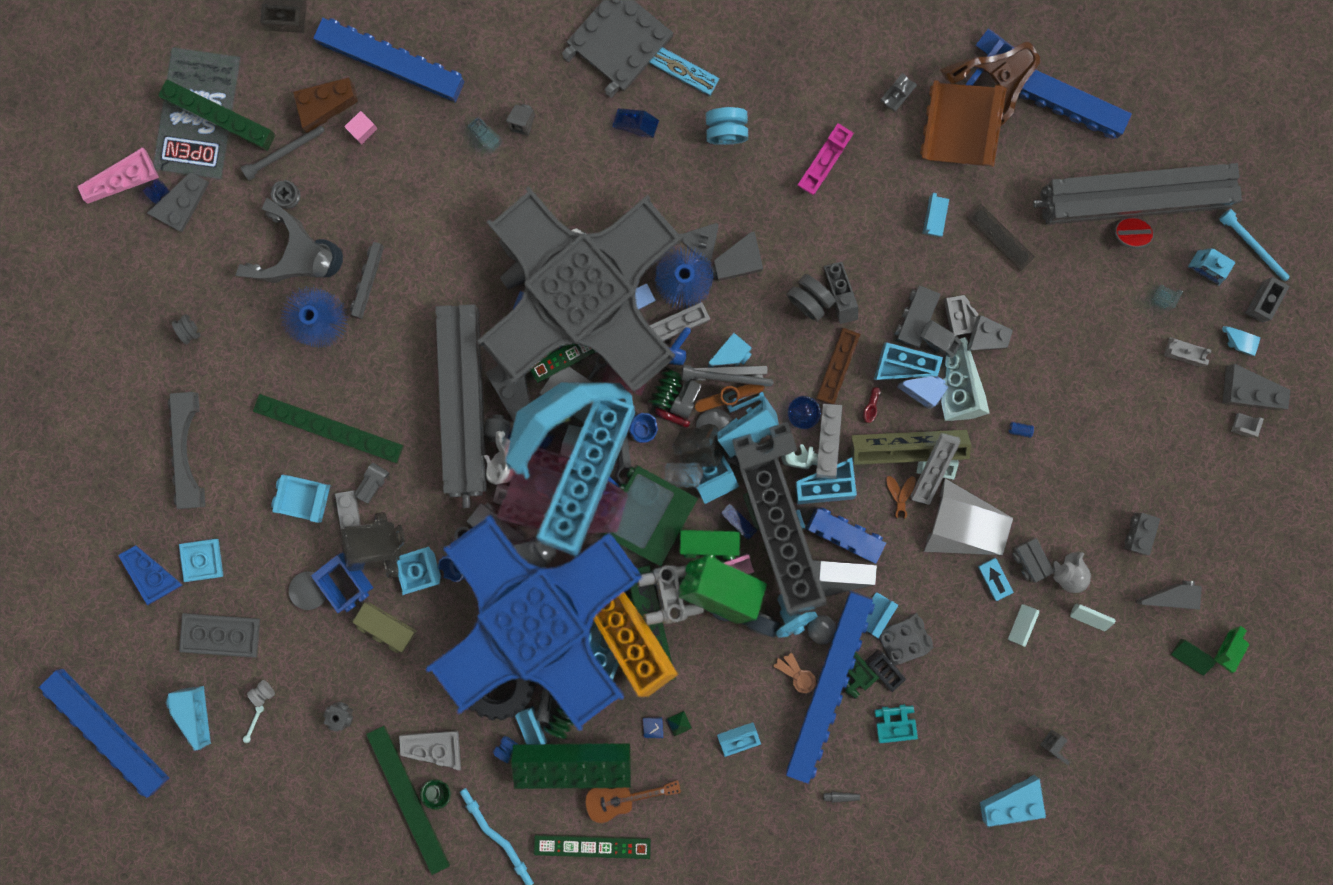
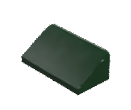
[1170,639,1216,676]

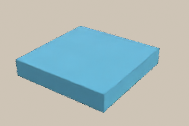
[179,539,223,582]

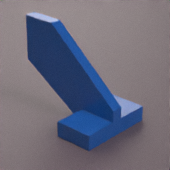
[966,28,1014,86]

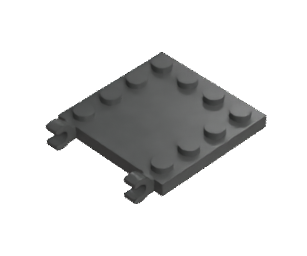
[562,0,674,98]

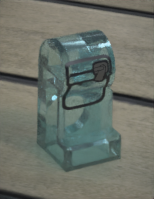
[467,116,503,154]

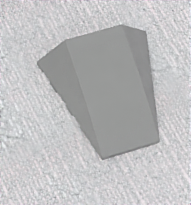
[923,478,1013,555]

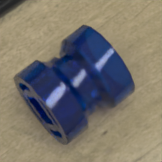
[142,178,170,204]

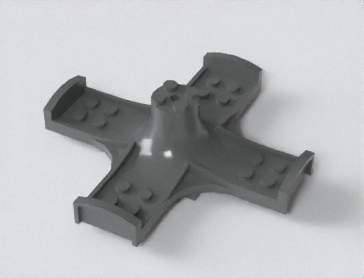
[478,186,684,393]

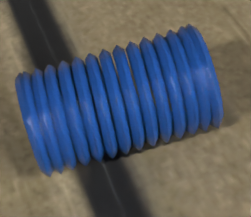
[1009,422,1034,438]

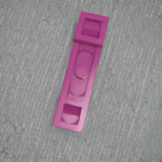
[797,123,854,196]

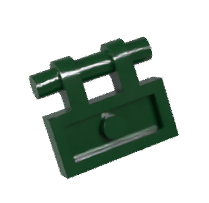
[844,652,879,699]

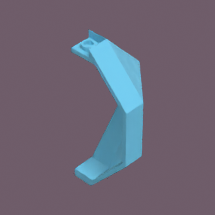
[506,382,633,479]

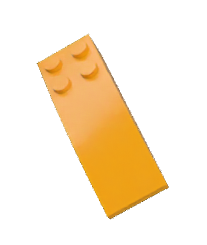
[593,592,678,697]

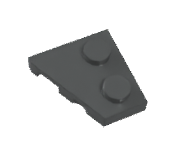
[967,315,1013,351]

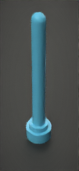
[1219,209,1289,281]

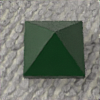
[667,711,692,736]

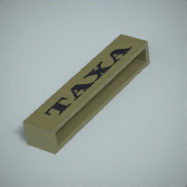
[851,430,971,465]

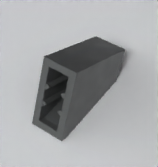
[711,231,763,282]

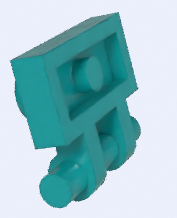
[874,704,918,743]

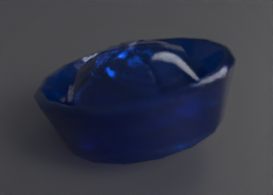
[788,396,821,429]

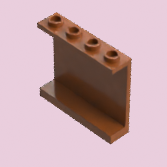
[920,80,1007,167]

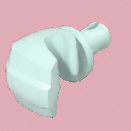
[781,444,818,469]

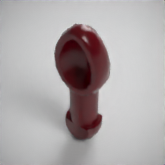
[863,387,881,423]
[655,408,690,427]

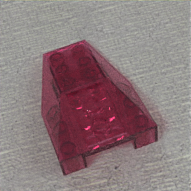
[498,448,628,534]

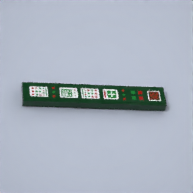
[531,344,597,383]
[534,834,651,859]

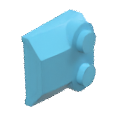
[392,547,441,595]

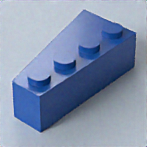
[805,507,886,564]

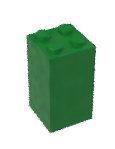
[679,556,767,624]

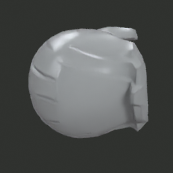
[1053,552,1091,593]

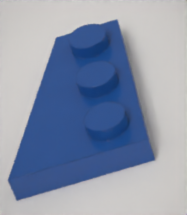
[118,545,183,605]

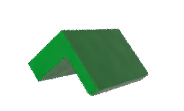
[1214,626,1249,673]

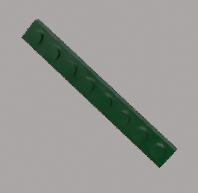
[253,394,404,463]

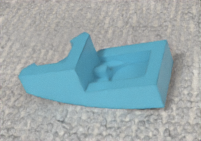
[1222,326,1260,356]

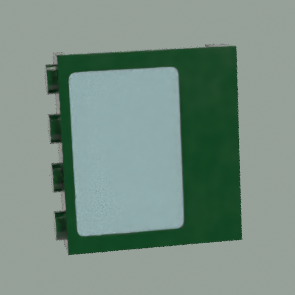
[598,464,698,566]

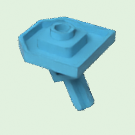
[776,594,818,638]

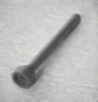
[240,126,324,180]
[681,365,774,386]

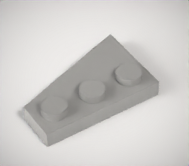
[399,730,461,770]

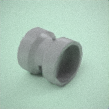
[247,680,275,707]

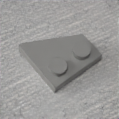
[944,295,979,336]

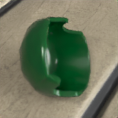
[420,779,451,810]

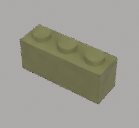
[352,601,417,653]

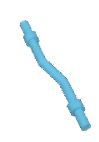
[460,788,534,885]

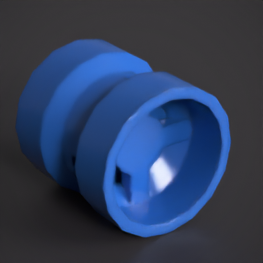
[493,736,518,763]

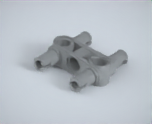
[636,565,703,625]

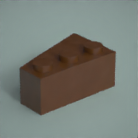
[293,77,358,133]

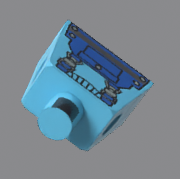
[1188,248,1235,285]

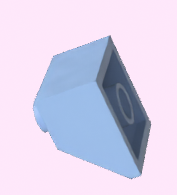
[897,376,948,409]

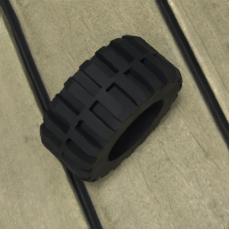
[468,678,536,721]

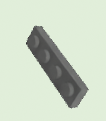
[350,242,384,319]

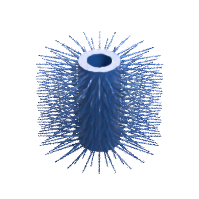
[655,245,714,310]
[280,286,348,347]

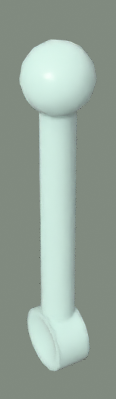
[243,706,264,743]

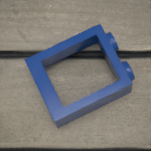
[311,551,373,613]

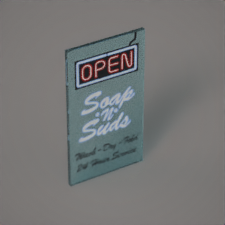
[153,47,241,180]

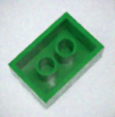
[680,530,740,559]

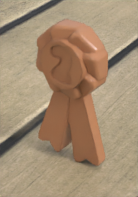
[773,653,816,693]

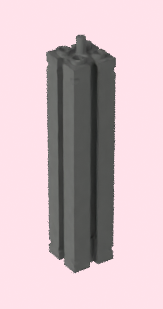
[1033,163,1242,225]
[436,304,487,508]

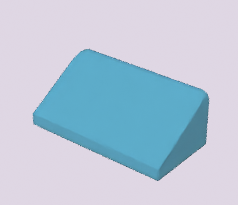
[717,722,761,757]

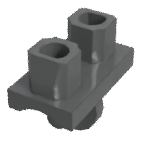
[880,73,917,112]

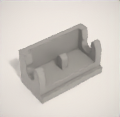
[1164,338,1211,367]

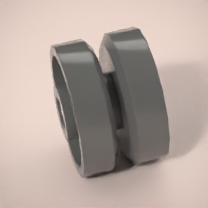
[787,274,836,322]

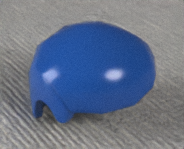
[629,413,658,443]
[438,555,465,582]

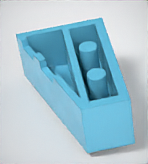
[874,342,943,380]
[717,396,779,458]
[795,458,857,504]

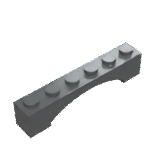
[168,392,206,509]

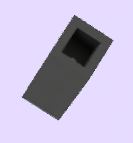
[921,320,962,359]

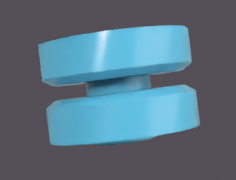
[706,107,748,145]

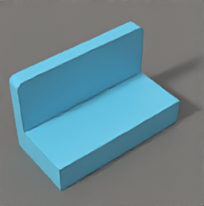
[923,193,949,237]
[866,592,898,638]
[515,706,547,744]

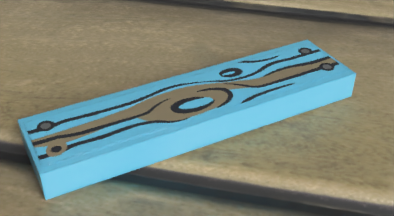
[649,48,719,96]

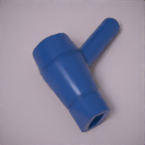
[669,327,691,365]

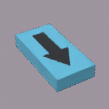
[978,558,1014,601]

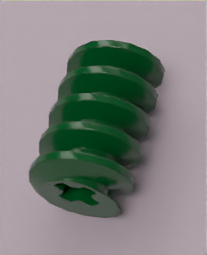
[648,368,682,410]
[543,707,574,739]

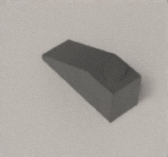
[1136,581,1202,610]

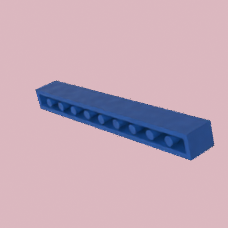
[786,590,875,783]

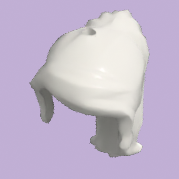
[484,431,518,484]

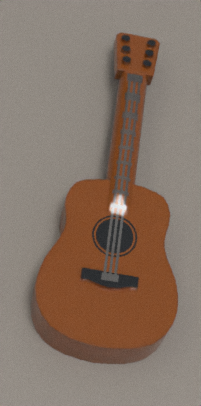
[586,780,681,823]

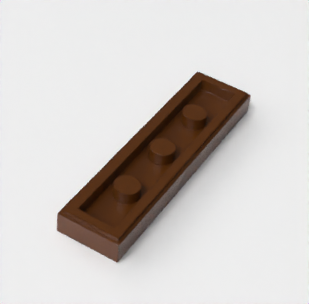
[816,328,861,405]

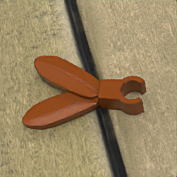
[886,476,916,519]

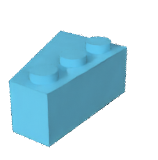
[980,775,1046,826]

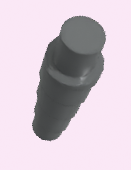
[823,792,860,803]

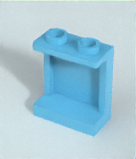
[271,475,330,523]

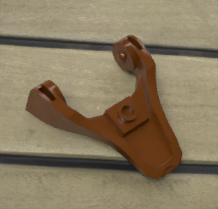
[940,42,1040,126]

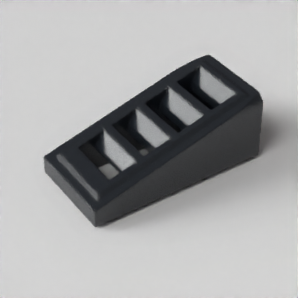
[865,649,906,692]

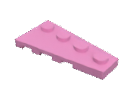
[77,148,159,204]

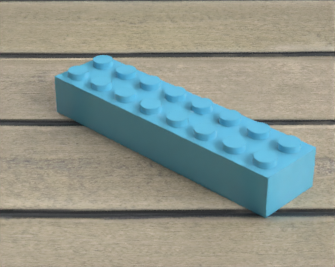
[537,399,635,556]

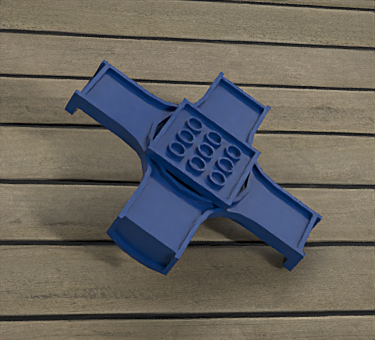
[426,515,642,731]

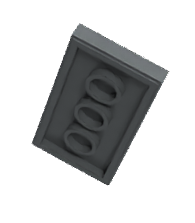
[179,613,260,657]

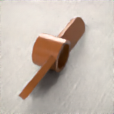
[694,384,765,412]

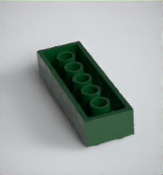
[511,743,631,789]

